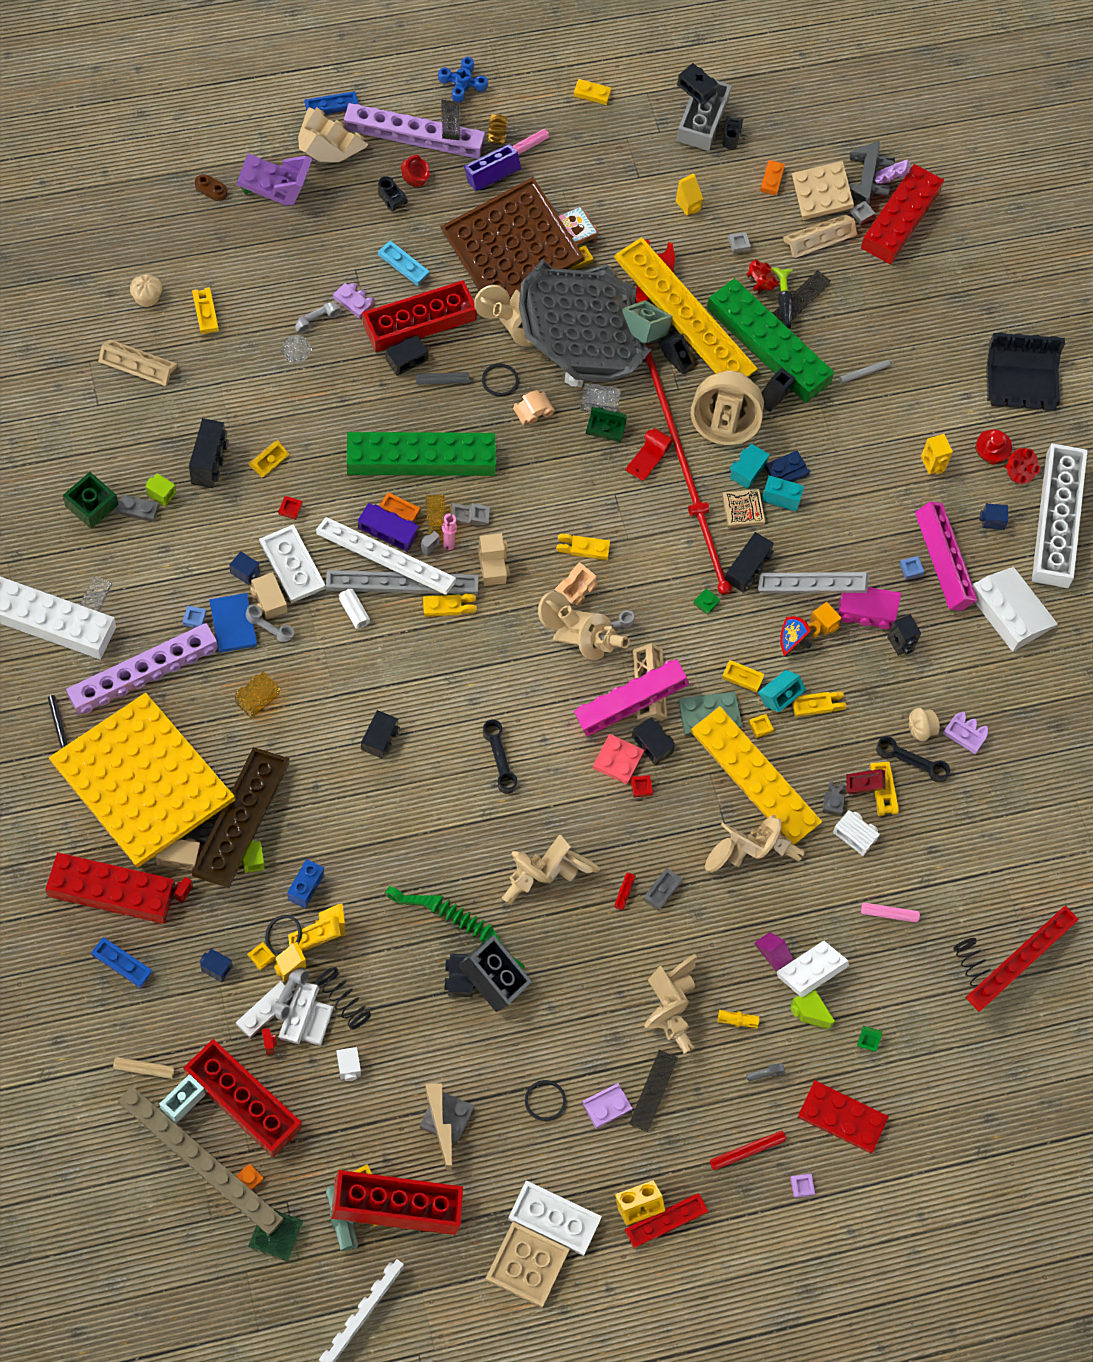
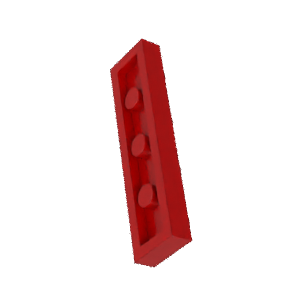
[624,1193,708,1249]

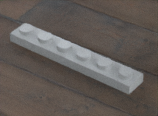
[758,572,869,593]

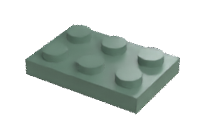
[678,692,742,736]

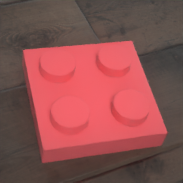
[593,734,644,785]

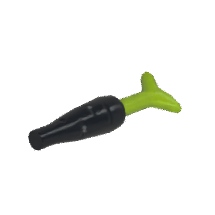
[771,267,793,329]

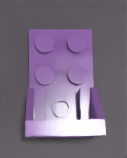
[236,153,312,205]

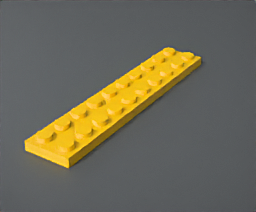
[614,237,758,378]

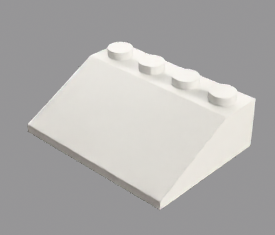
[972,567,1058,652]

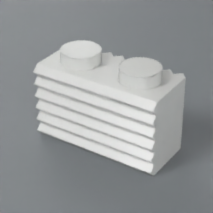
[833,810,880,856]

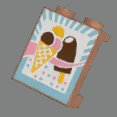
[558,206,599,245]

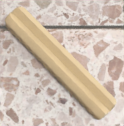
[113,1057,175,1079]

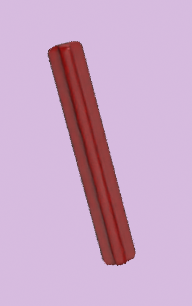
[710,1130,786,1170]

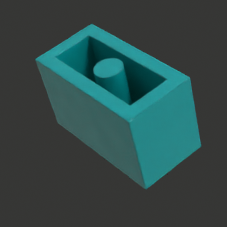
[730,443,770,489]
[762,476,804,512]
[758,670,806,712]

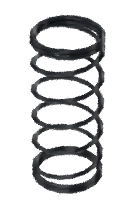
[953,938,999,995]
[316,967,372,1030]

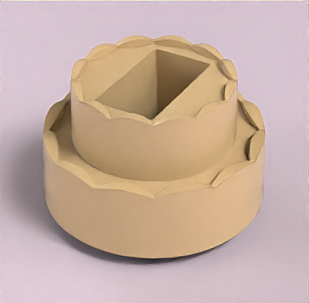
[691,371,764,445]

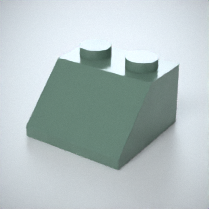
[622,300,673,343]

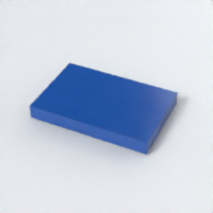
[209,593,257,653]

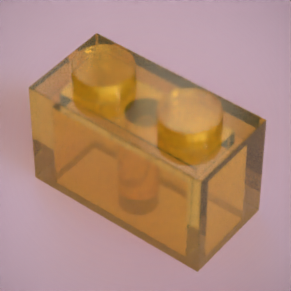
[425,494,446,538]
[235,671,280,719]

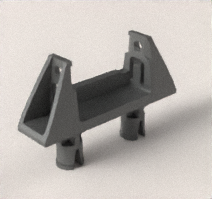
[849,141,895,206]

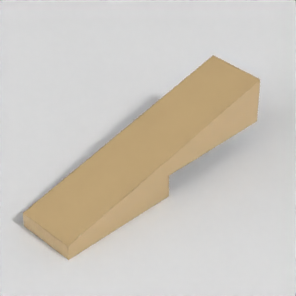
[425,1083,452,1170]

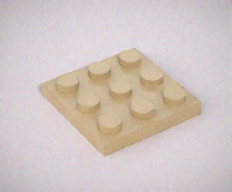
[792,161,854,220]
[485,1222,570,1308]

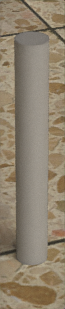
[839,360,890,384]

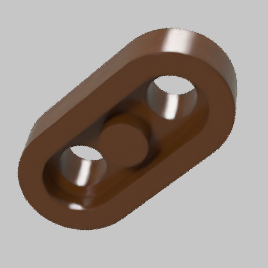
[195,174,227,201]

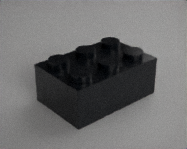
[189,418,229,488]
[458,935,532,1012]

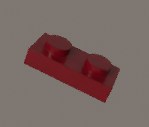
[846,769,886,795]

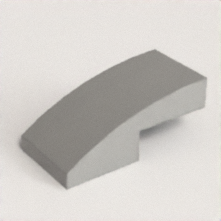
[449,503,490,525]

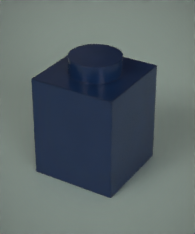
[979,503,1008,530]
[229,551,260,585]
[200,948,233,983]

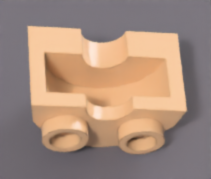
[513,390,555,425]
[555,562,597,606]

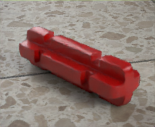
[614,872,636,910]

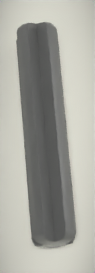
[416,372,470,385]

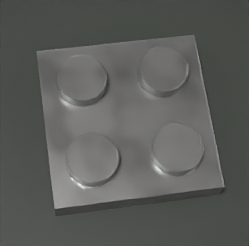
[419,1092,474,1144]

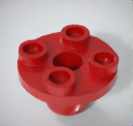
[975,429,1012,465]

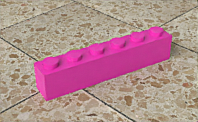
[915,501,977,611]
[574,659,690,737]

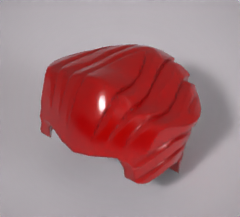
[401,155,431,187]

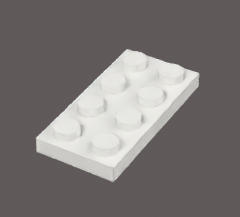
[259,525,326,603]
[508,1181,602,1256]

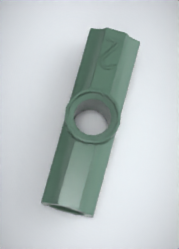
[326,1186,358,1251]

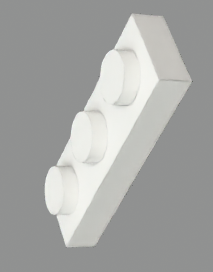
[236,981,294,1039]
[279,983,319,1044]

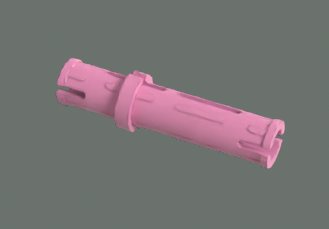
[442,513,457,550]

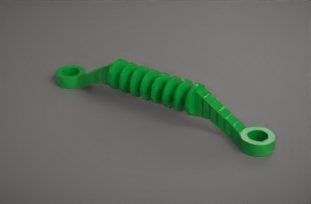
[384,886,525,970]

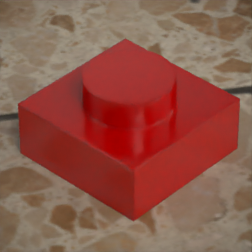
[278,496,303,520]
[630,775,653,798]
[174,877,193,903]
[262,1028,277,1055]

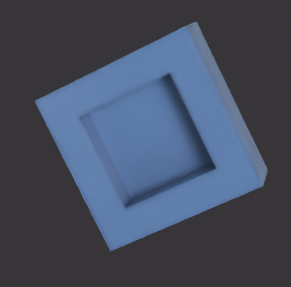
[899,556,924,580]
[182,605,206,628]

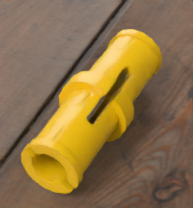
[717,1010,759,1029]

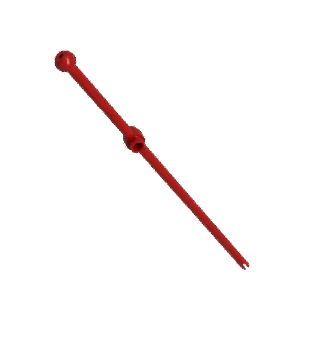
[645,345,732,595]

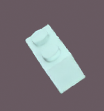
[159,1074,206,1124]

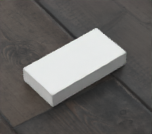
[301,1001,334,1046]

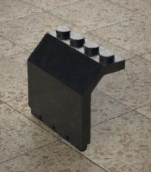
[986,332,1065,411]

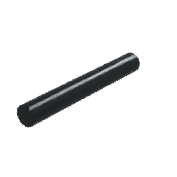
[48,695,68,749]

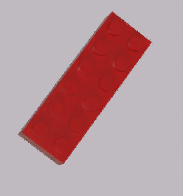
[861,164,944,265]
[362,280,477,353]
[45,852,175,924]
[183,1039,302,1158]
[331,1170,463,1235]

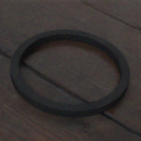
[482,363,518,396]
[265,915,302,955]
[525,1080,566,1121]

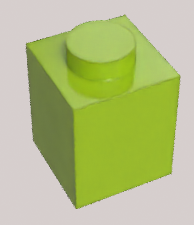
[145,473,176,506]
[243,840,265,873]

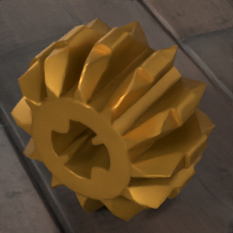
[488,114,507,144]

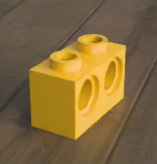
[921,434,953,475]
[615,1180,665,1226]

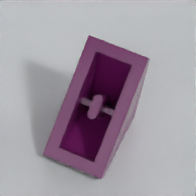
[754,932,793,972]

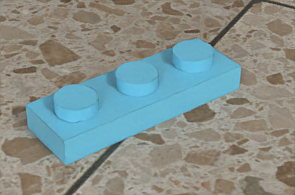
[378,241,430,286]

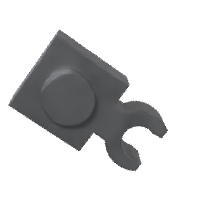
[822,780,845,815]

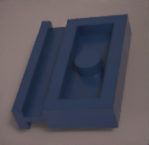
[764,451,810,482]

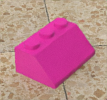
[837,587,901,629]

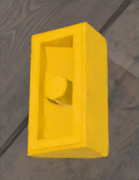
[248,440,290,478]

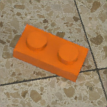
[760,160,785,196]
[379,492,420,522]

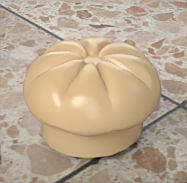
[130,274,162,307]
[909,708,940,742]

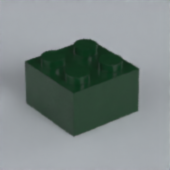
[62,472,118,529]

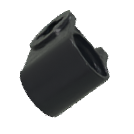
[722,115,744,150]
[378,176,408,212]

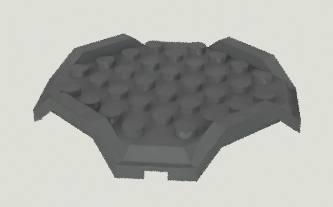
[519,259,651,382]

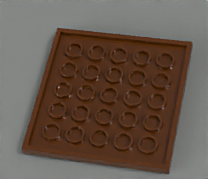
[440,177,585,299]

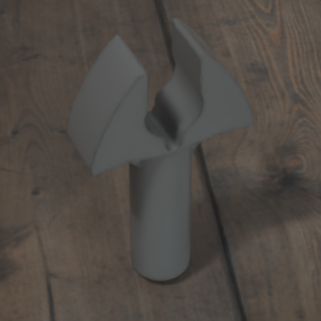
[746,1064,785,1081]

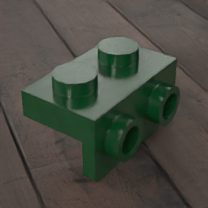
[586,407,627,443]

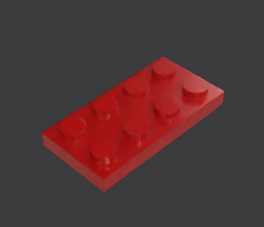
[797,1080,889,1154]

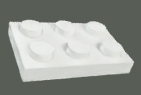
[777,941,849,998]

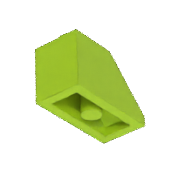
[790,989,835,1029]

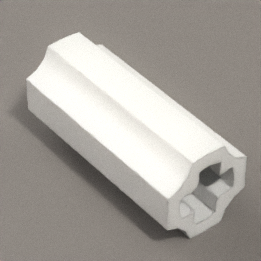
[339,589,370,629]

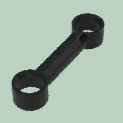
[483,719,517,794]
[876,736,950,783]

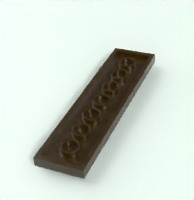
[192,747,290,888]

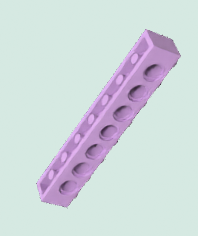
[344,103,485,159]
[66,623,218,715]

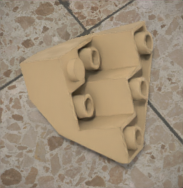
[298,107,368,162]

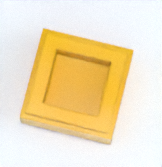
[748,714,774,739]
[247,942,276,971]

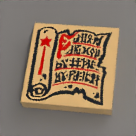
[722,489,765,528]

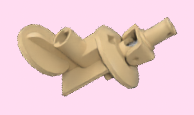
[474,285,533,347]
[538,591,630,660]
[705,814,804,872]
[501,835,600,905]
[644,954,698,1055]

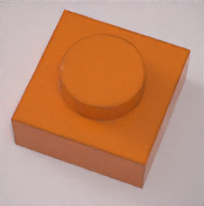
[236,1163,264,1191]

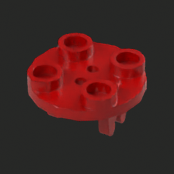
[746,259,779,293]
[1004,448,1040,484]

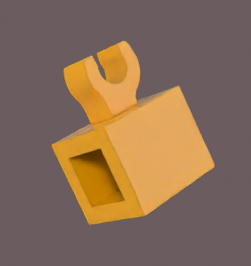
[808,602,841,638]

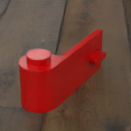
[625,428,673,482]

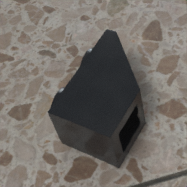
[761,367,796,412]

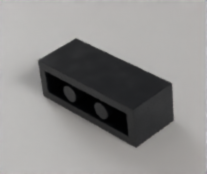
[725,532,774,593]

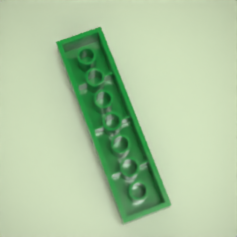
[707,278,834,403]
[347,432,496,476]

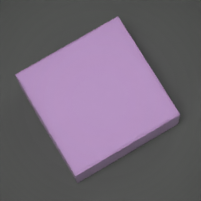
[790,1174,815,1198]

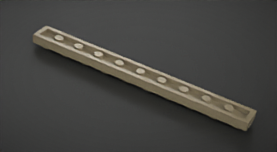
[118,1086,284,1236]

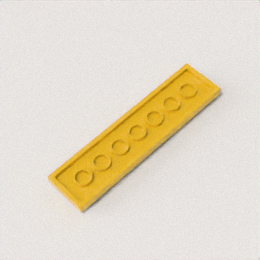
[690,706,822,845]

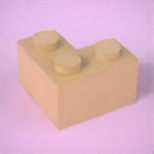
[478,533,510,586]

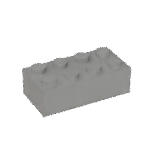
[676,81,732,151]

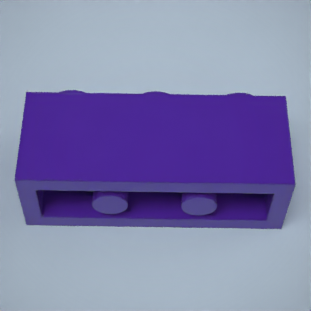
[464,144,521,191]
[358,503,418,552]

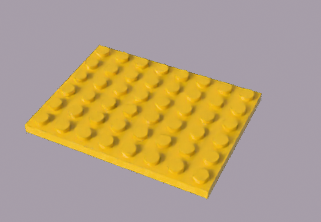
[49,693,236,868]

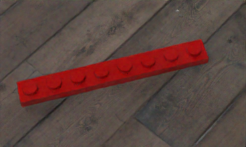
[965,905,1079,1012]

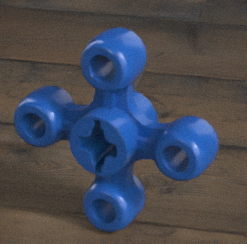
[438,57,488,103]

